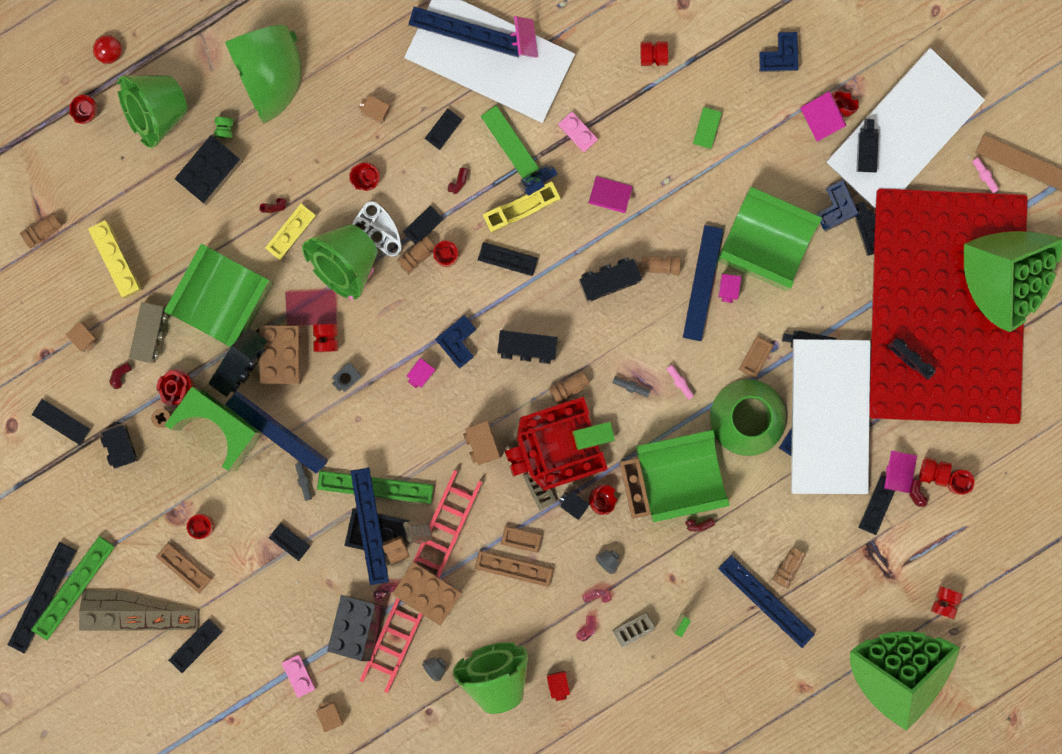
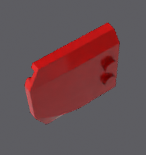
[517,397,608,491]

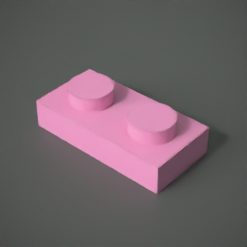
[558,112,598,153]
[282,654,315,698]

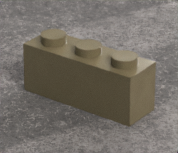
[129,302,168,364]

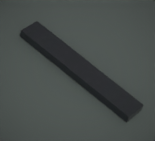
[7,542,77,654]

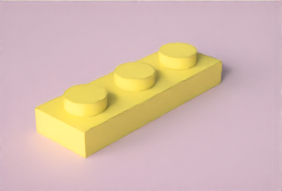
[265,204,316,260]

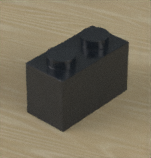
[100,425,138,469]
[559,491,590,520]

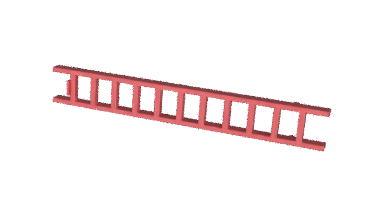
[359,470,482,693]

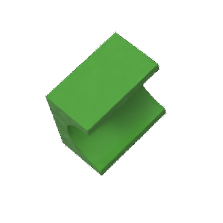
[717,187,822,292]
[164,243,274,347]
[164,387,263,471]
[635,430,730,522]

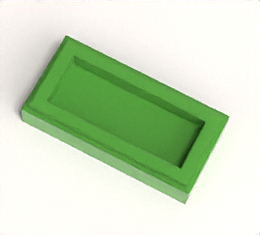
[693,107,722,149]
[573,422,615,450]

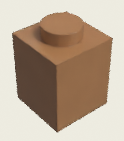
[359,95,390,124]
[65,321,98,352]
[316,701,344,732]

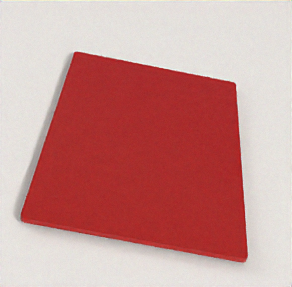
[869,189,1027,424]

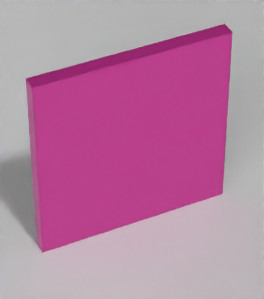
[511,16,538,58]
[800,91,847,142]
[589,176,633,213]
[884,450,917,493]

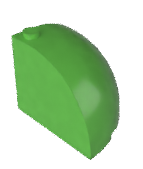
[225,25,302,123]
[964,231,1062,332]
[850,631,960,731]

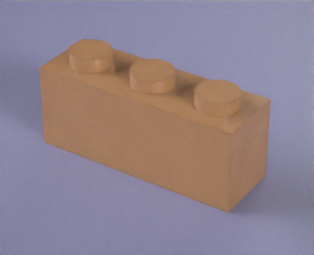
[619,458,651,519]

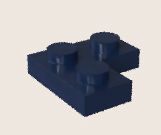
[759,32,798,72]
[518,165,558,196]
[816,180,860,232]
[435,315,477,369]

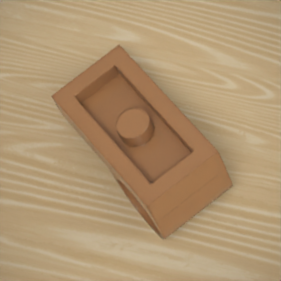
[382,535,410,564]

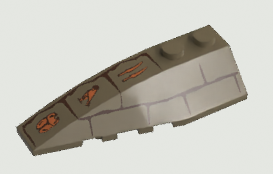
[79,591,198,631]

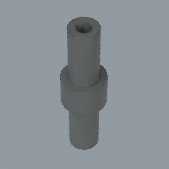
[612,376,650,397]
[295,463,312,501]

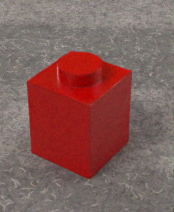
[546,671,570,701]

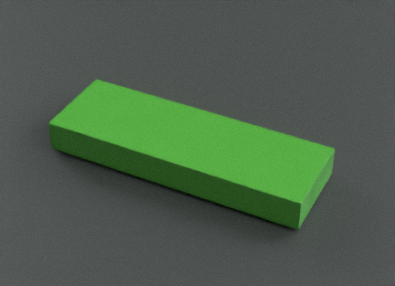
[672,614,691,637]

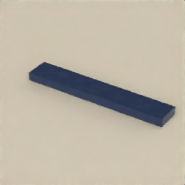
[408,6,519,58]
[682,225,723,342]
[225,391,328,474]
[350,467,389,585]
[718,555,815,648]

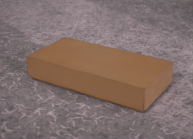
[738,336,774,379]
[501,526,542,553]

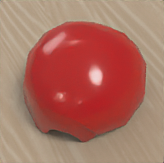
[93,35,122,64]
[832,91,859,118]
[69,95,98,124]
[349,162,380,191]
[589,485,618,515]

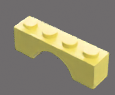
[483,182,560,234]
[88,220,142,299]

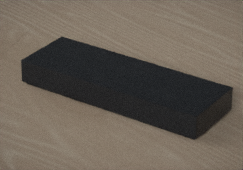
[477,242,538,277]
[32,399,91,445]
[858,475,895,535]
[168,619,223,673]

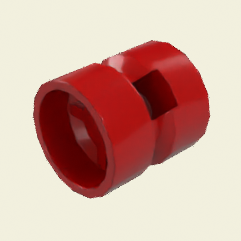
[640,41,668,66]
[433,241,459,267]
[313,324,338,352]
[505,446,527,476]
[919,457,952,487]
[947,470,975,495]
[186,514,215,539]
[931,586,963,619]

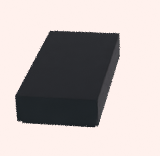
[424,108,463,150]
[403,205,444,245]
[269,523,311,561]

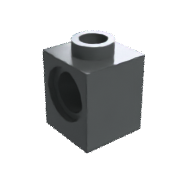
[332,363,363,392]

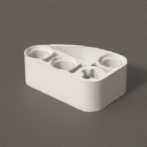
[352,202,402,257]

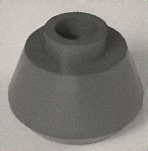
[595,550,620,574]
[422,656,447,681]

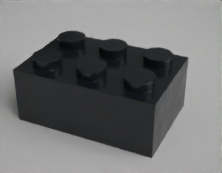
[174,135,243,205]
[579,257,642,303]
[208,328,268,397]
[497,330,558,364]
[344,508,410,555]
[327,595,384,661]

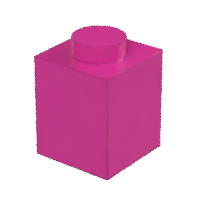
[718,274,741,303]
[407,358,436,388]

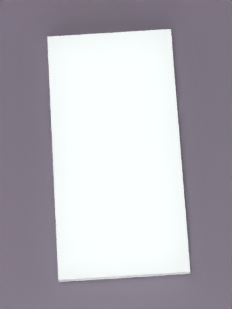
[404,0,575,123]
[826,48,985,208]
[791,339,870,494]

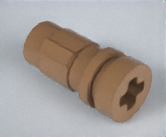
[20,214,62,249]
[396,237,435,274]
[641,256,680,276]
[548,371,590,404]
[151,409,173,428]
[772,547,806,589]

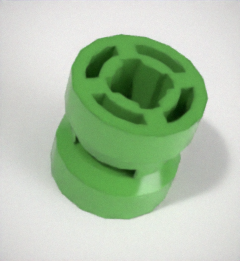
[213,117,234,139]

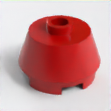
[156,369,195,407]

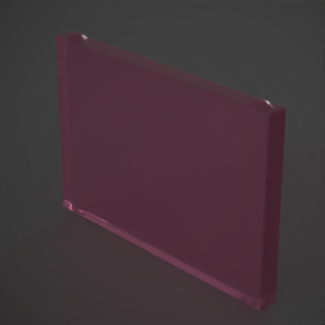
[285,289,337,326]

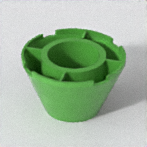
[117,75,187,148]
[302,224,378,300]
[710,379,787,456]
[453,642,528,714]

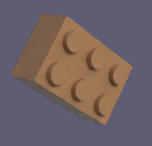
[260,326,300,384]
[463,421,501,465]
[392,561,462,626]

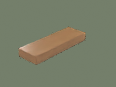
[156,542,212,594]

